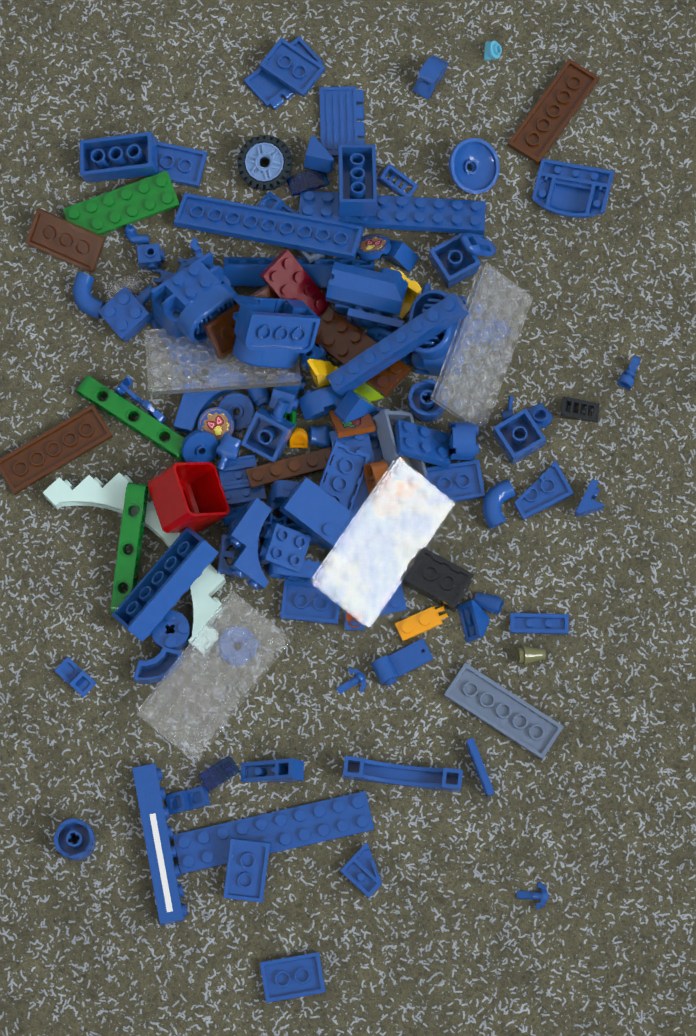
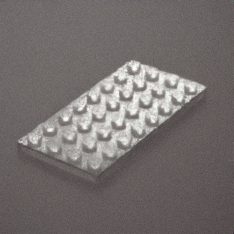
[431,262,533,433]
[144,329,301,395]
[310,457,455,628]
[135,591,292,763]

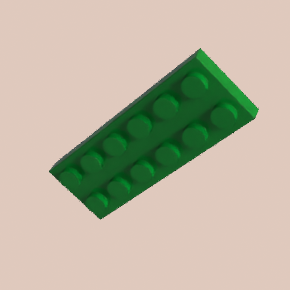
[63,170,180,235]

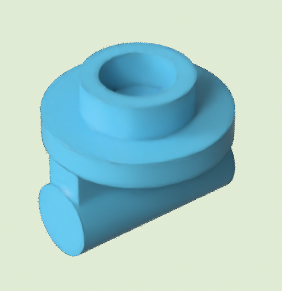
[484,41,502,61]

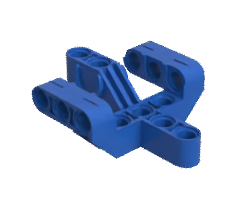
[227,480,327,583]

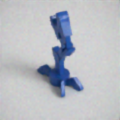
[153,237,204,284]
[114,376,166,424]

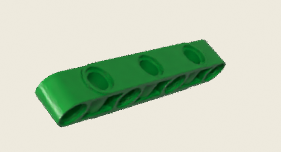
[75,375,185,461]
[111,482,149,614]

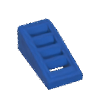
[377,164,419,197]

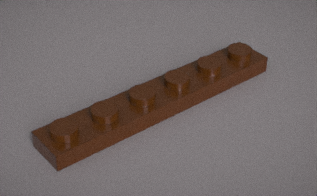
[245,447,333,489]

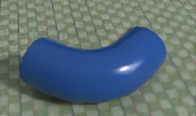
[72,272,106,319]
[482,479,515,529]

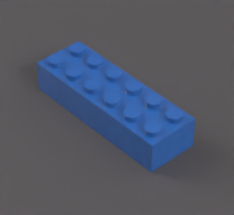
[112,526,219,642]

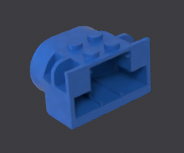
[151,251,239,342]
[408,289,472,378]
[232,295,321,368]

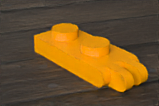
[395,606,448,642]

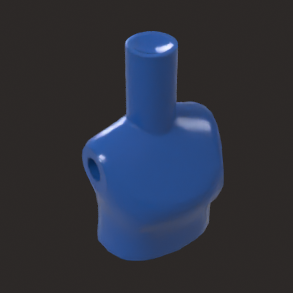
[308,426,331,448]
[216,434,242,471]

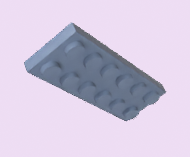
[444,663,564,760]

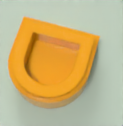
[289,428,309,448]

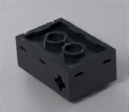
[404,547,474,613]

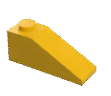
[307,359,338,389]

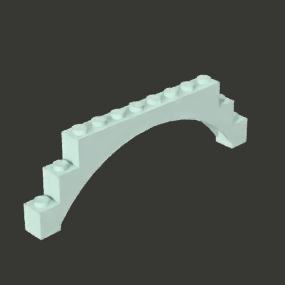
[43,473,226,657]

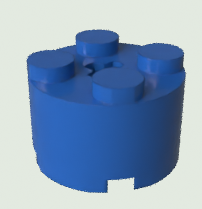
[408,379,447,422]
[447,422,479,460]
[151,610,191,651]
[54,819,96,861]

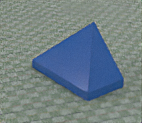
[458,600,490,643]

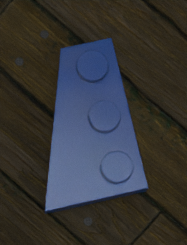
[514,461,574,520]

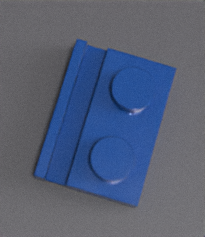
[217,454,257,487]

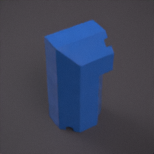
[326,262,408,316]

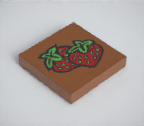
[329,410,375,438]

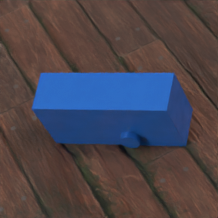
[80,132,158,183]
[338,145,377,216]
[279,477,368,557]

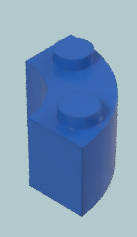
[269,370,307,413]
[299,384,345,420]
[133,647,183,684]

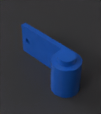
[371,638,434,686]

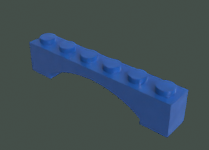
[343,756,463,793]

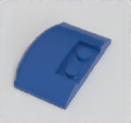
[532,158,615,218]

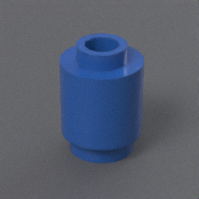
[246,379,271,408]

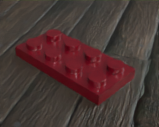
[259,249,331,316]

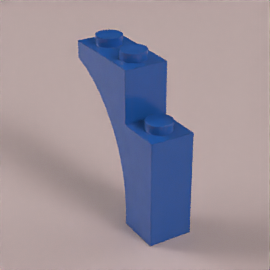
[174,367,248,434]
[226,498,272,590]

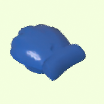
[527,403,553,428]

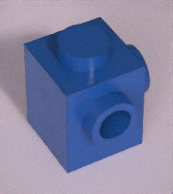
[137,243,165,271]

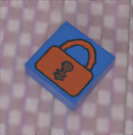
[345,610,365,631]

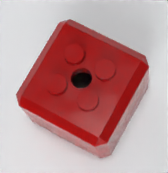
[148,462,230,533]

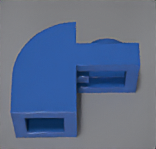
[413,55,449,99]

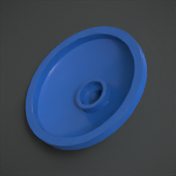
[449,138,500,194]

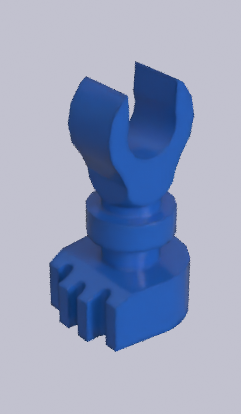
[617,356,641,390]

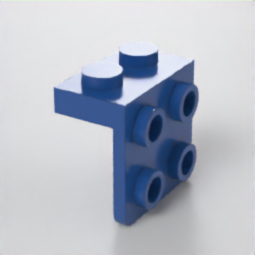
[258,523,310,572]

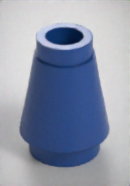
[474,592,504,614]

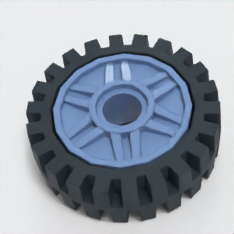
[237,135,293,191]

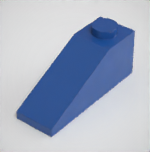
[241,758,304,782]

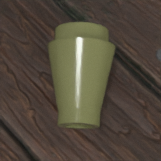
[516,645,546,665]

